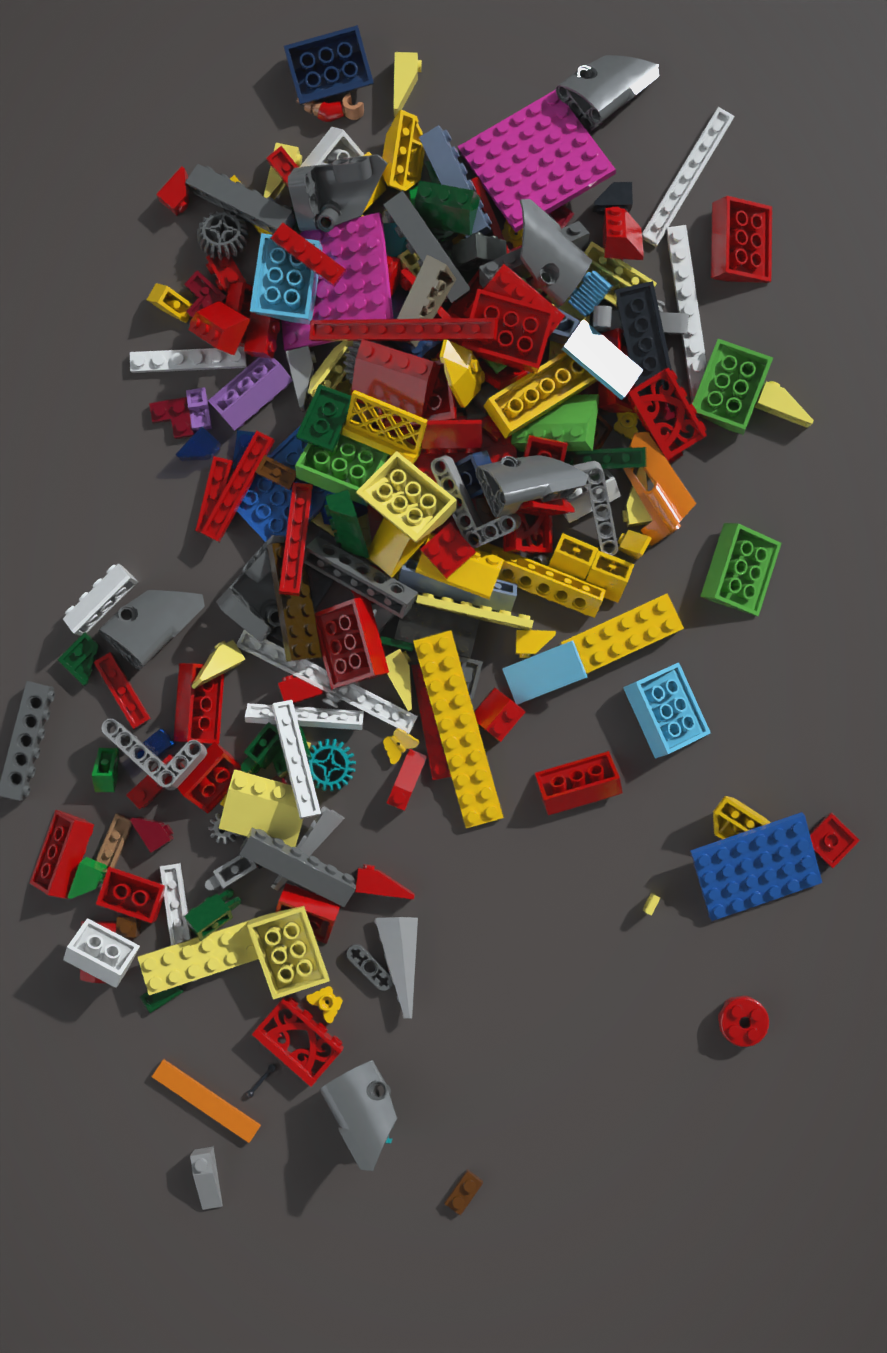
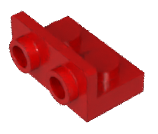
[205,255,247,294]

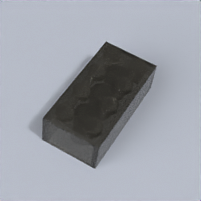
[395,604,480,659]

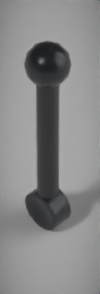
[246,1064,276,1098]

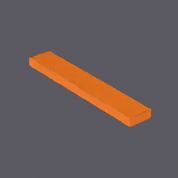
[152,1059,261,1143]

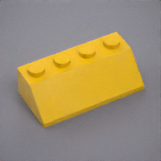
[415,533,505,599]

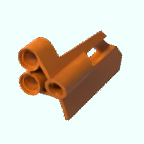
[623,432,696,546]

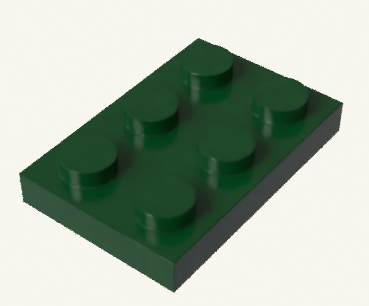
[296,384,351,453]

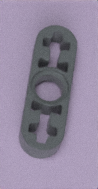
[347,944,392,991]

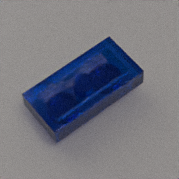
[232,430,255,469]

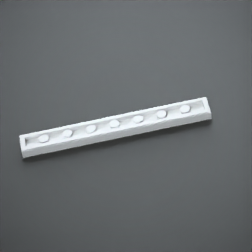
[642,107,735,247]

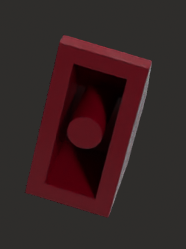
[130,817,174,853]

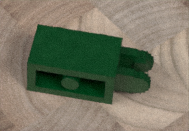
[240,722,282,775]
[184,888,241,941]

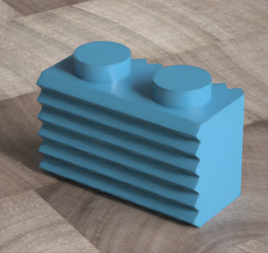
[568,271,613,317]

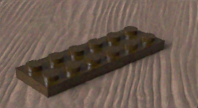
[267,543,321,662]

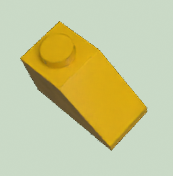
[147,283,192,323]
[617,530,652,560]
[515,630,556,658]

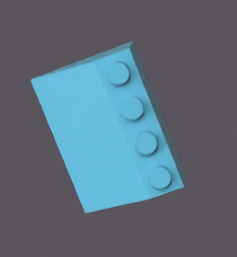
[250,233,323,325]
[623,663,711,758]

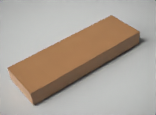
[96,813,133,873]

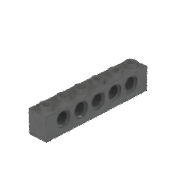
[303,536,418,618]
[0,681,55,801]

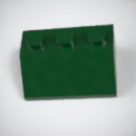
[415,181,481,236]
[324,490,370,558]

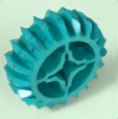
[308,739,356,792]

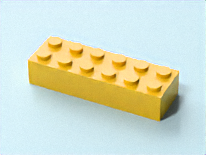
[483,352,598,439]
[559,593,684,674]

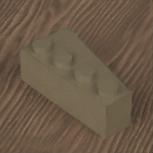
[397,255,457,347]

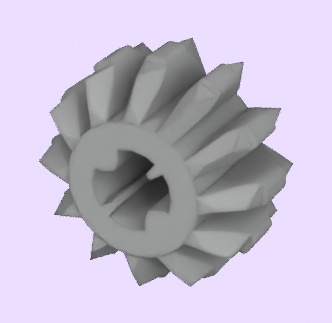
[208,812,240,844]

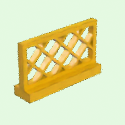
[341,390,428,464]

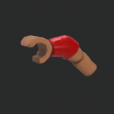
[296,93,364,122]

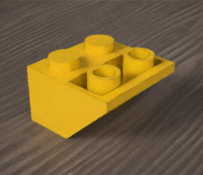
[548,533,598,581]
[585,550,635,603]

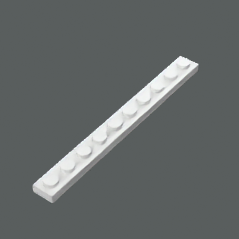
[666,225,707,417]
[236,629,418,734]

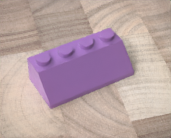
[208,357,293,431]

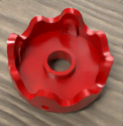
[718,996,769,1047]

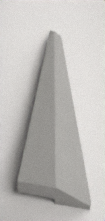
[271,806,345,891]
[374,917,418,1018]

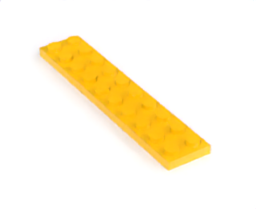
[413,630,503,828]

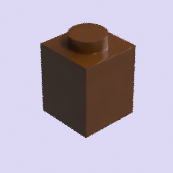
[116,914,141,938]

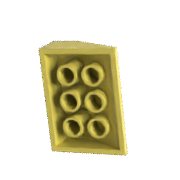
[356,451,457,543]
[219,770,304,847]
[247,906,330,999]

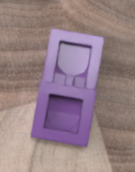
[186,387,212,432]

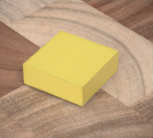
[643,893,660,916]

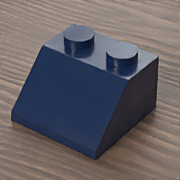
[450,450,492,504]

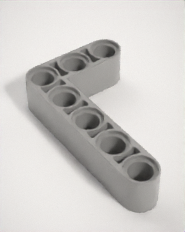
[593,306,689,335]
[431,456,521,548]
[573,461,618,556]
[102,719,207,790]

